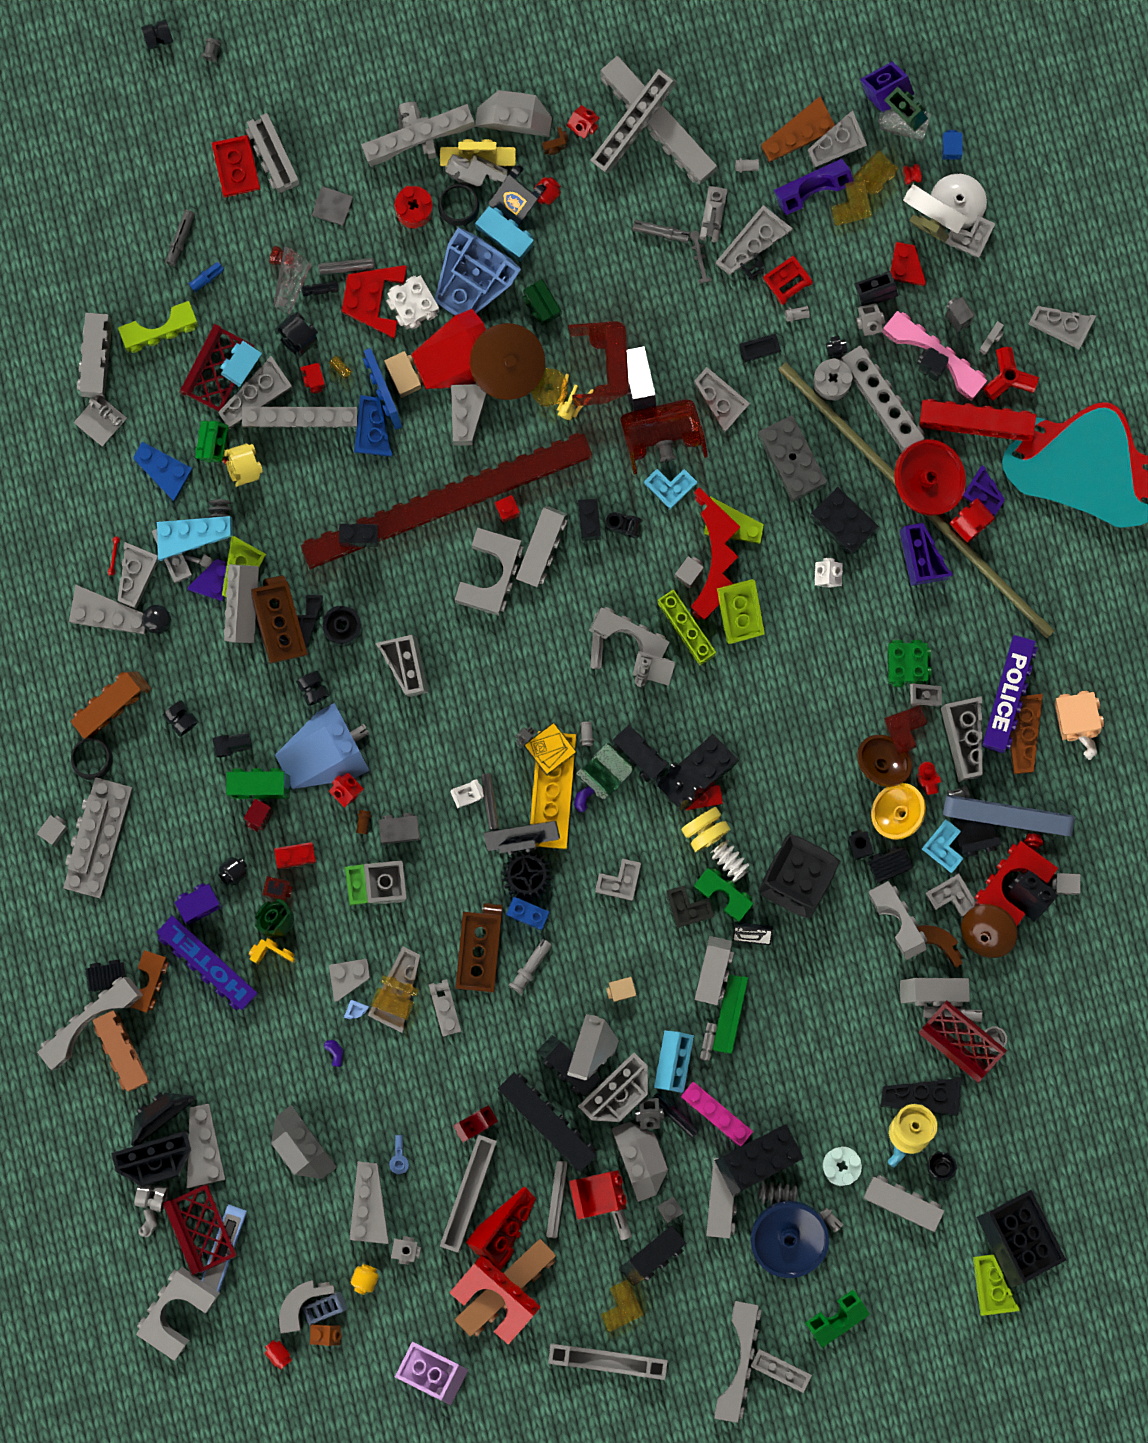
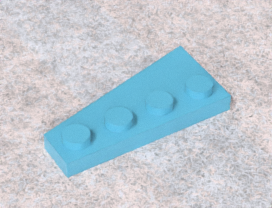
[157,516,233,561]

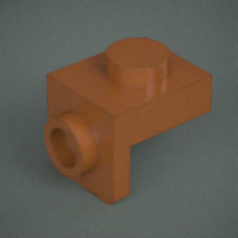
[310,1325,342,1346]

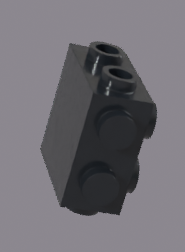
[1005,870,1058,922]

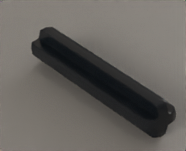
[652,1093,698,1138]

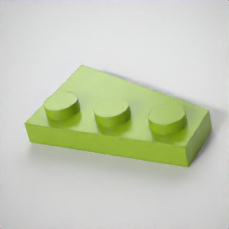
[704,496,764,544]
[222,536,266,598]
[973,1254,1020,1316]

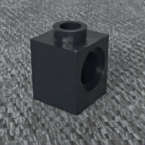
[848,829,874,860]

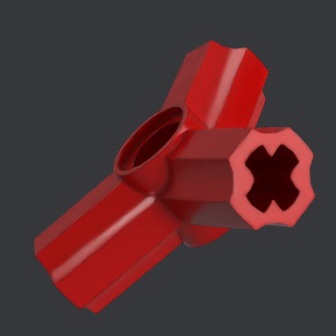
[983,347,1039,401]

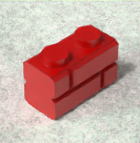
[274,842,317,869]

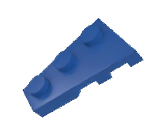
[354,395,392,457]
[133,442,193,502]

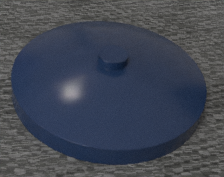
[751,1201,829,1278]

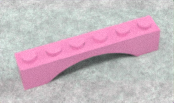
[882,311,987,402]

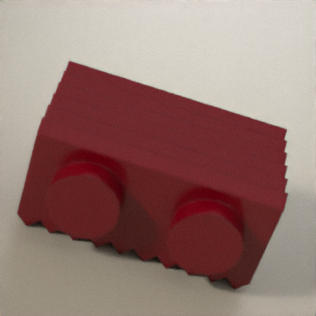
[244,799,273,832]

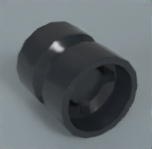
[141,19,174,50]
[296,671,330,706]
[163,700,199,737]

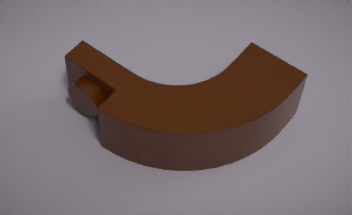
[916,925,963,968]

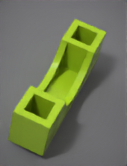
[118,301,199,353]

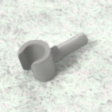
[185,555,213,568]

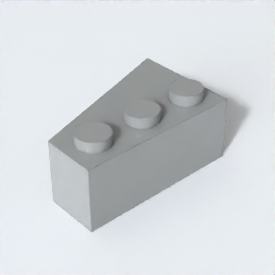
[900,978,969,1006]

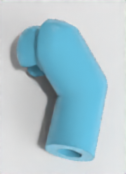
[888,1146,907,1167]

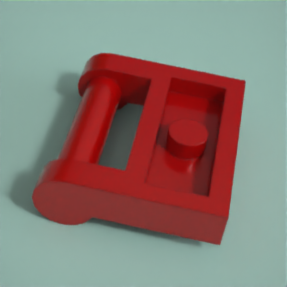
[763,255,813,305]

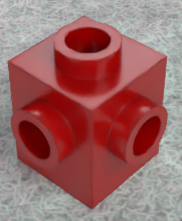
[566,105,600,139]
[329,773,364,808]

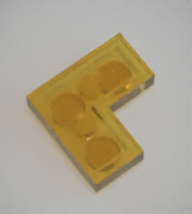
[830,179,872,226]
[601,1280,644,1332]

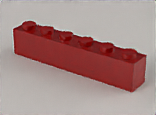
[919,399,1036,442]

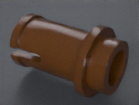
[356,810,372,835]

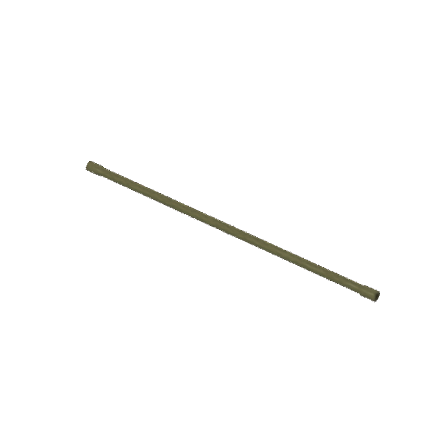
[778,362,1055,638]

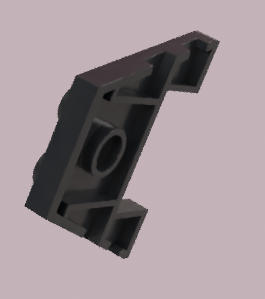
[255,595,323,650]

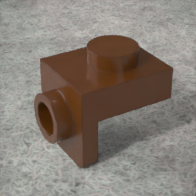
[542,126,569,155]

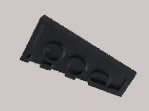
[880,1077,962,1116]

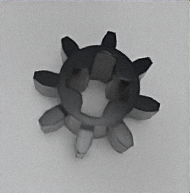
[826,335,847,359]

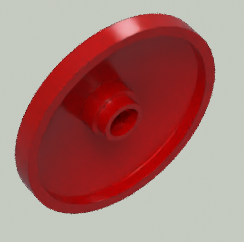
[894,439,966,516]

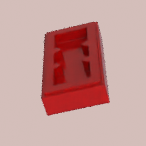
[685,785,723,811]

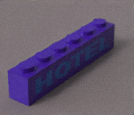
[156,916,258,1011]

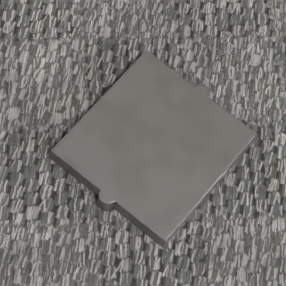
[312,187,353,226]

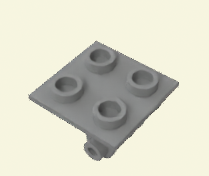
[74,397,127,447]
[632,651,675,687]

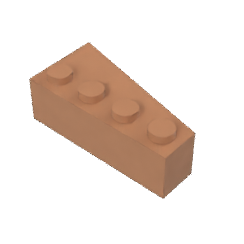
[92,1010,150,1092]

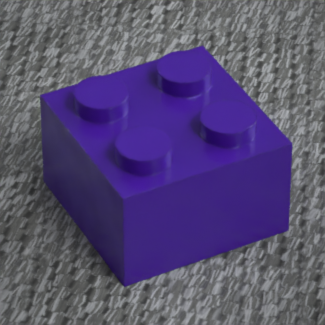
[860,61,915,112]
[174,883,222,925]

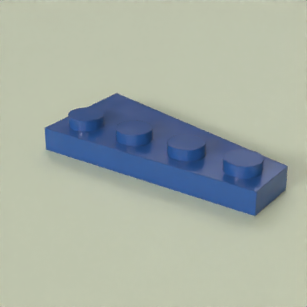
[363,348,402,430]

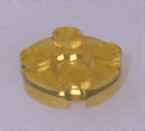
[531,368,568,407]

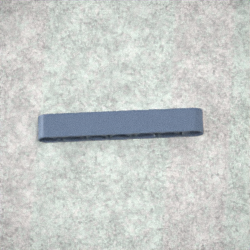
[943,795,1076,836]

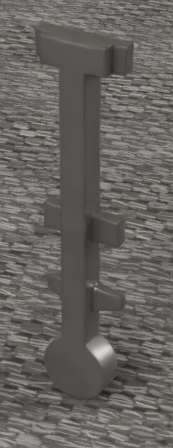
[690,231,712,284]

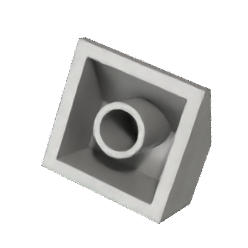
[364,861,407,904]

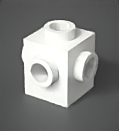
[815,558,843,588]

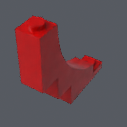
[690,487,740,620]

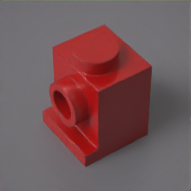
[300,362,326,394]

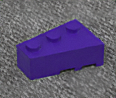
[899,523,953,586]

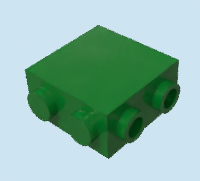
[887,640,931,687]

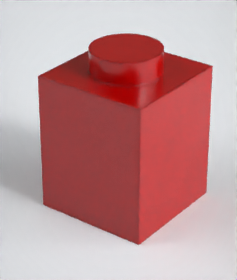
[495,495,520,523]

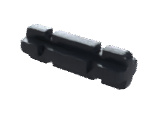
[301,281,339,297]

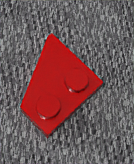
[890,242,925,286]

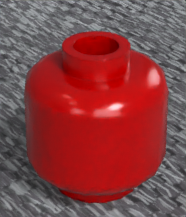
[533,177,561,205]

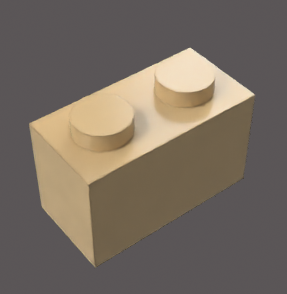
[384,351,422,398]

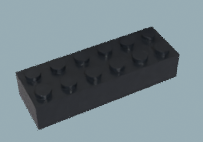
[497,1072,597,1172]

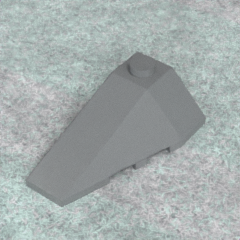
[567,1014,619,1080]

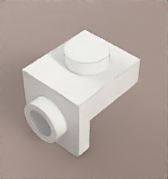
[450,779,484,808]

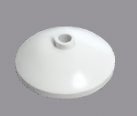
[931,174,987,229]

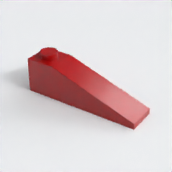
[466,1187,536,1271]

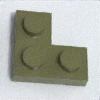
[910,214,949,243]

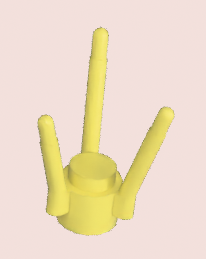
[557,374,594,421]

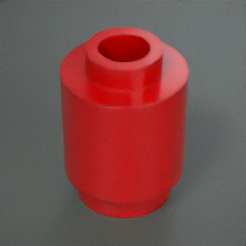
[264,1340,292,1370]

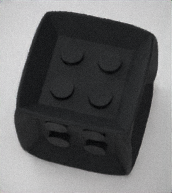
[758,834,840,918]

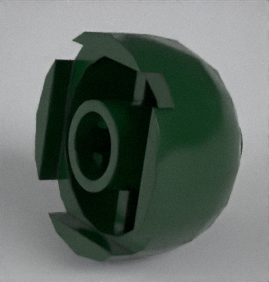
[255,899,294,939]

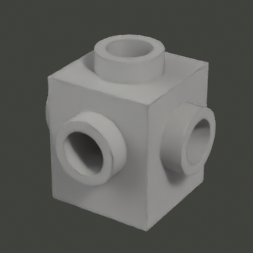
[856,303,885,336]
[391,1236,421,1265]

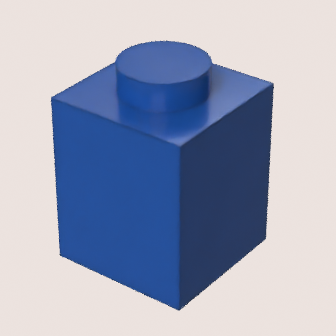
[942,130,963,160]

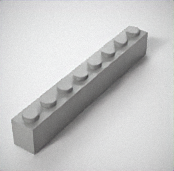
[600,56,717,185]

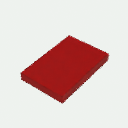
[212,135,261,198]

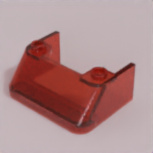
[568,321,629,406]
[620,399,708,474]

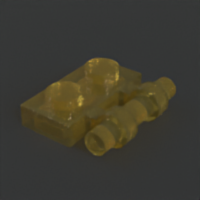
[370,975,419,1020]

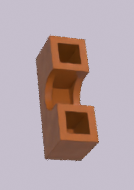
[131,950,169,1014]

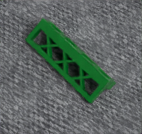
[712,974,748,1054]

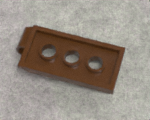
[251,575,308,664]
[455,903,503,992]

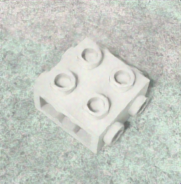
[386,275,439,330]

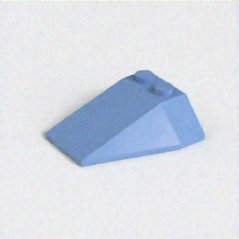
[435,227,521,315]
[275,703,369,789]

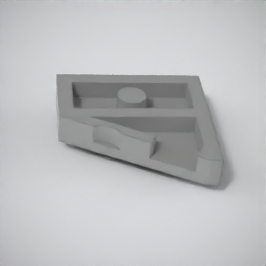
[329,959,370,1002]

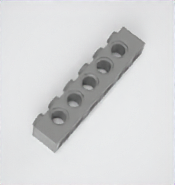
[590,69,678,173]
[841,345,925,451]

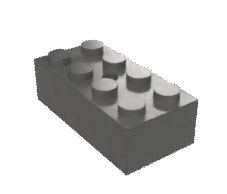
[758,415,827,502]

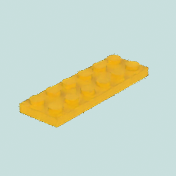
[530,731,576,849]

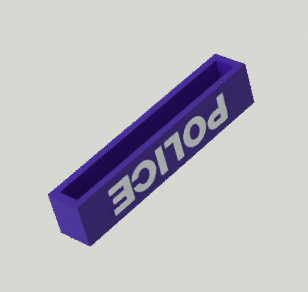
[982,635,1038,753]

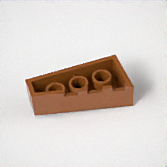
[70,671,152,739]

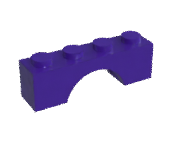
[774,159,854,215]

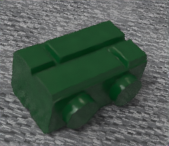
[522,279,562,325]

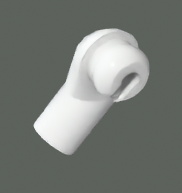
[1079,736,1097,760]

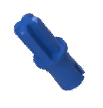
[188,262,224,293]

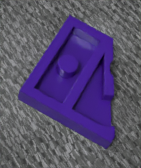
[187,559,227,602]

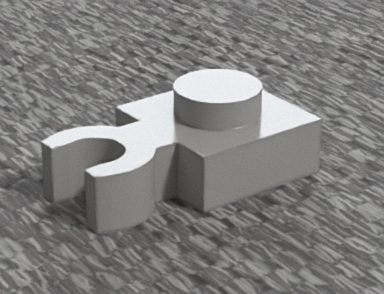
[979,321,1004,355]

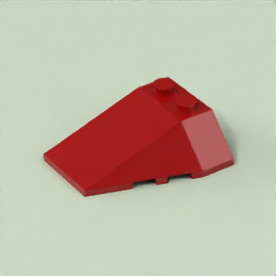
[411,309,486,389]

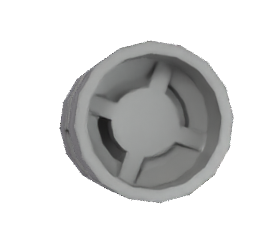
[979,1026,1007,1053]
[134,1184,168,1212]

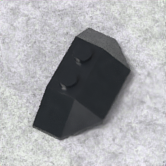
[131,1092,197,1146]
[111,1131,191,1187]

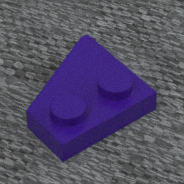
[962,465,1005,517]

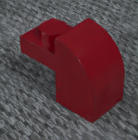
[453,1105,499,1142]

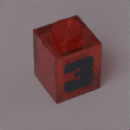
[262,876,293,902]

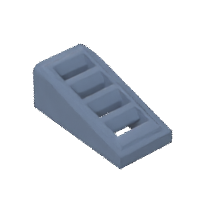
[302,1292,347,1325]

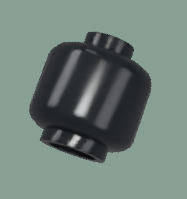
[218,857,247,886]

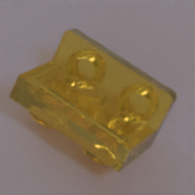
[853,150,899,194]

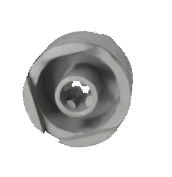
[813,358,852,401]

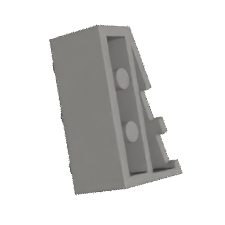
[451,384,488,446]
[376,635,428,697]
[695,936,734,1005]

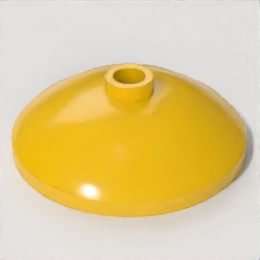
[871,783,926,840]

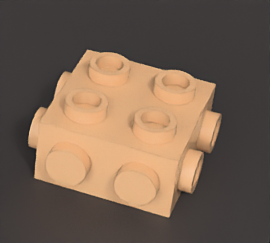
[1055,691,1104,741]

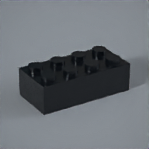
[714,1124,804,1195]

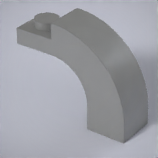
[279,1280,336,1333]

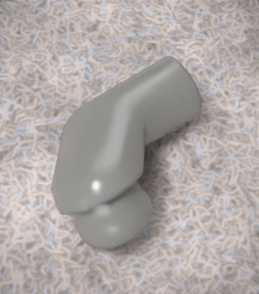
[139,1209,157,1237]

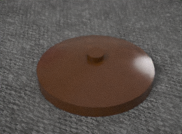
[469,323,545,400]

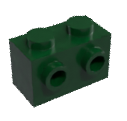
[884,87,928,132]

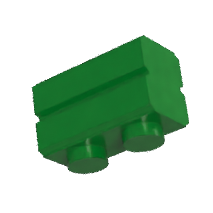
[195,421,229,463]

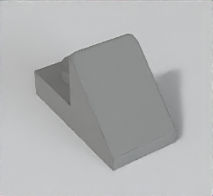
[910,684,942,706]

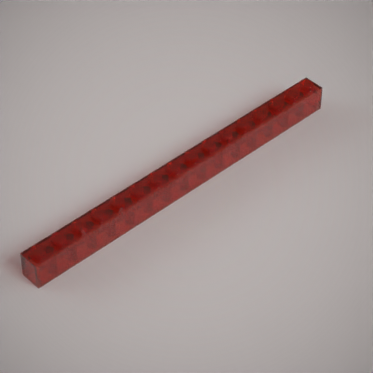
[300,433,593,569]

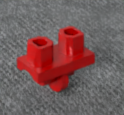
[916,762,941,795]

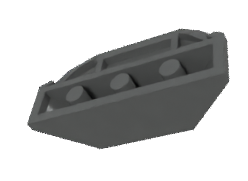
[271,1105,337,1179]

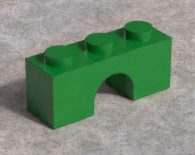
[693,868,754,922]
[805,1290,870,1348]

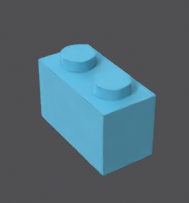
[220,341,262,387]

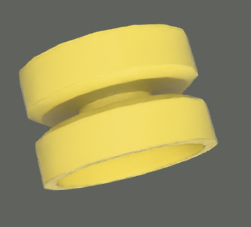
[681,807,731,852]
[889,1104,937,1154]

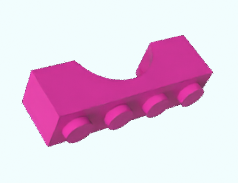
[681,1082,753,1147]

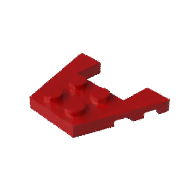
[341,265,407,339]

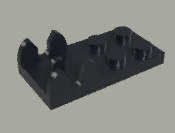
[655,734,739,813]

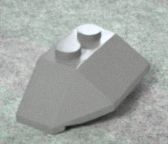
[475,90,552,137]
[578,1052,648,1122]
[611,1122,668,1202]

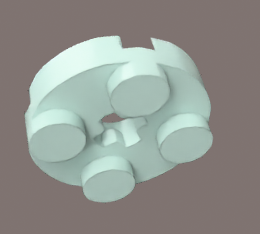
[822,1147,862,1186]

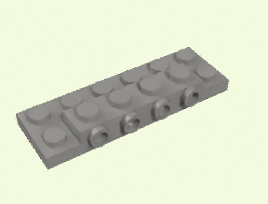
[63,778,133,899]

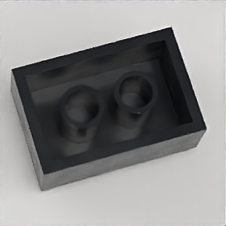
[810,487,879,557]

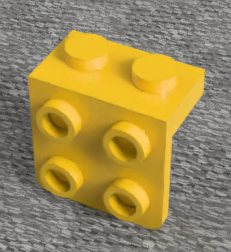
[249,938,296,965]

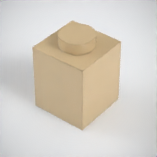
[606,977,636,1002]

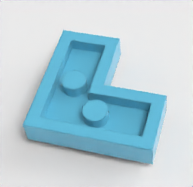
[644,469,697,510]
[922,819,964,873]

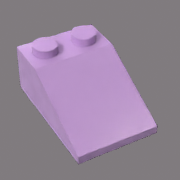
[395,1342,468,1405]

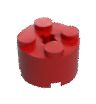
[395,186,433,229]
[949,498,995,543]

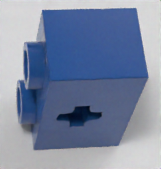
[506,897,550,931]

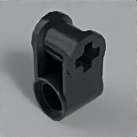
[605,512,643,539]

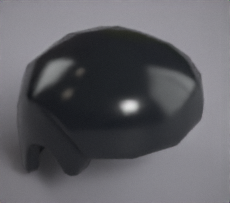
[142,605,172,634]
[927,1151,957,1181]

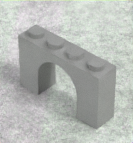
[455,528,524,616]
[136,1267,220,1361]

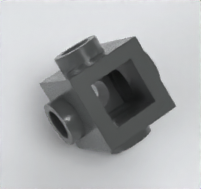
[636,1098,664,1130]

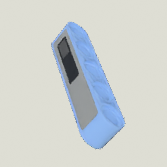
[202,1204,247,1302]

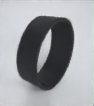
[438,184,479,226]
[71,738,113,780]

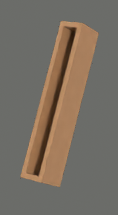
[454,1239,556,1337]

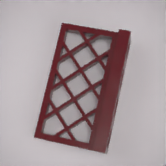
[179,323,255,412]
[919,1000,1007,1083]
[163,1184,237,1276]

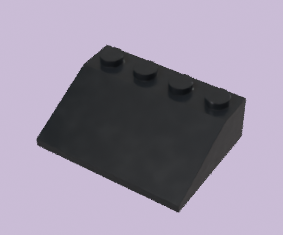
[977,1190,1066,1288]

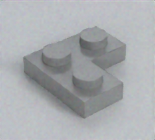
[945,216,995,259]
[595,859,641,901]
[925,874,975,917]

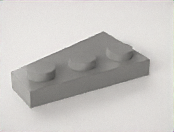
[694,367,750,433]

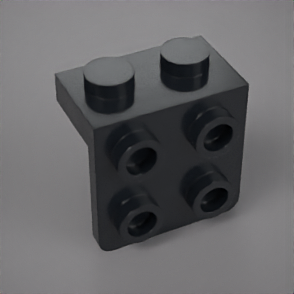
[953,818,1001,857]

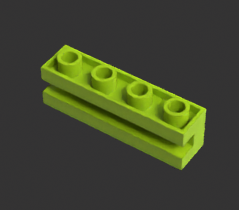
[657,589,716,666]

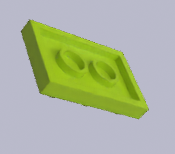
[717,579,765,644]

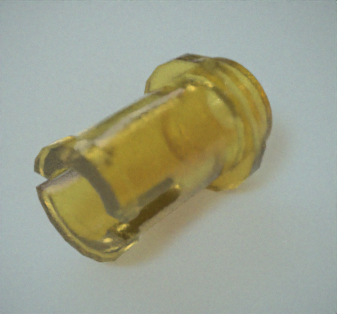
[329,355,353,380]

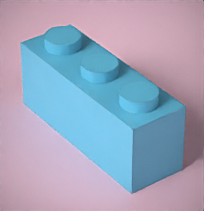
[475,206,534,262]
[654,1030,694,1093]

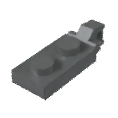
[515,727,536,747]

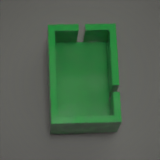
[226,768,290,799]

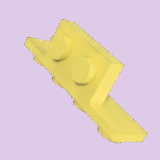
[440,139,516,167]

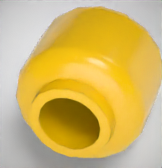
[351,1264,379,1295]

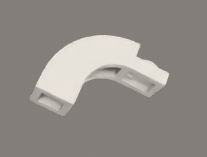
[903,184,968,234]

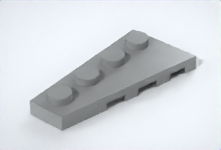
[218,356,292,429]
[69,585,146,635]
[367,946,420,1033]
[187,1103,226,1188]

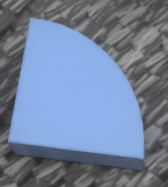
[344,1000,369,1019]

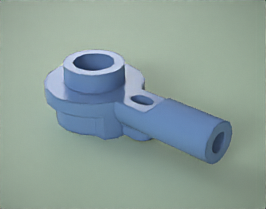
[389,1135,409,1174]

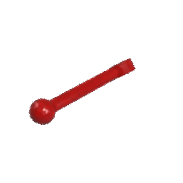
[108,536,120,575]

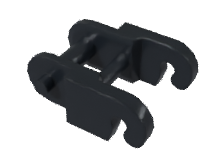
[740,253,764,281]

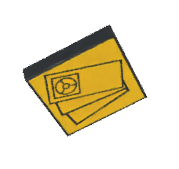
[523,722,577,776]

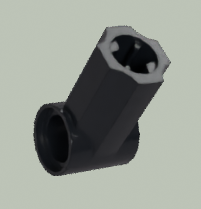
[212,733,252,758]

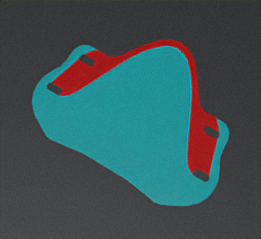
[1002,402,1148,528]

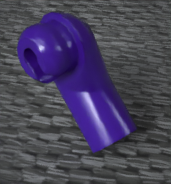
[574,784,595,812]
[324,1040,343,1067]

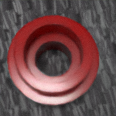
[1024,834,1043,849]

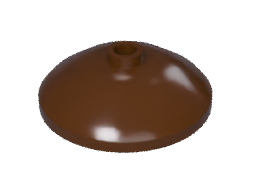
[857,735,912,787]
[961,904,1018,958]

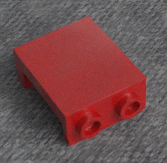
[569,1170,627,1220]

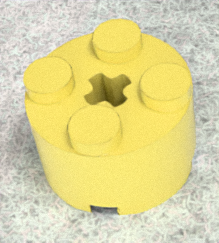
[224,443,263,487]

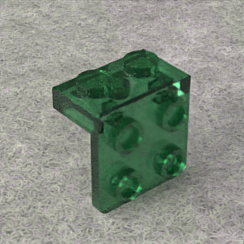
[577,743,634,800]

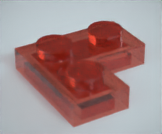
[884,705,927,754]

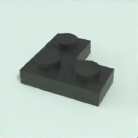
[666,885,714,928]

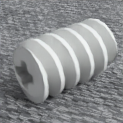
[711,840,750,883]

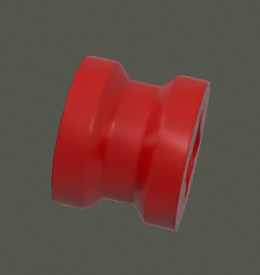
[903,164,921,185]

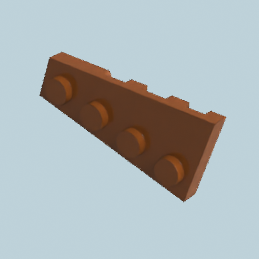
[761,96,835,163]
[1009,694,1043,775]

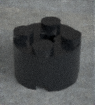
[275,312,318,357]
[323,606,362,647]

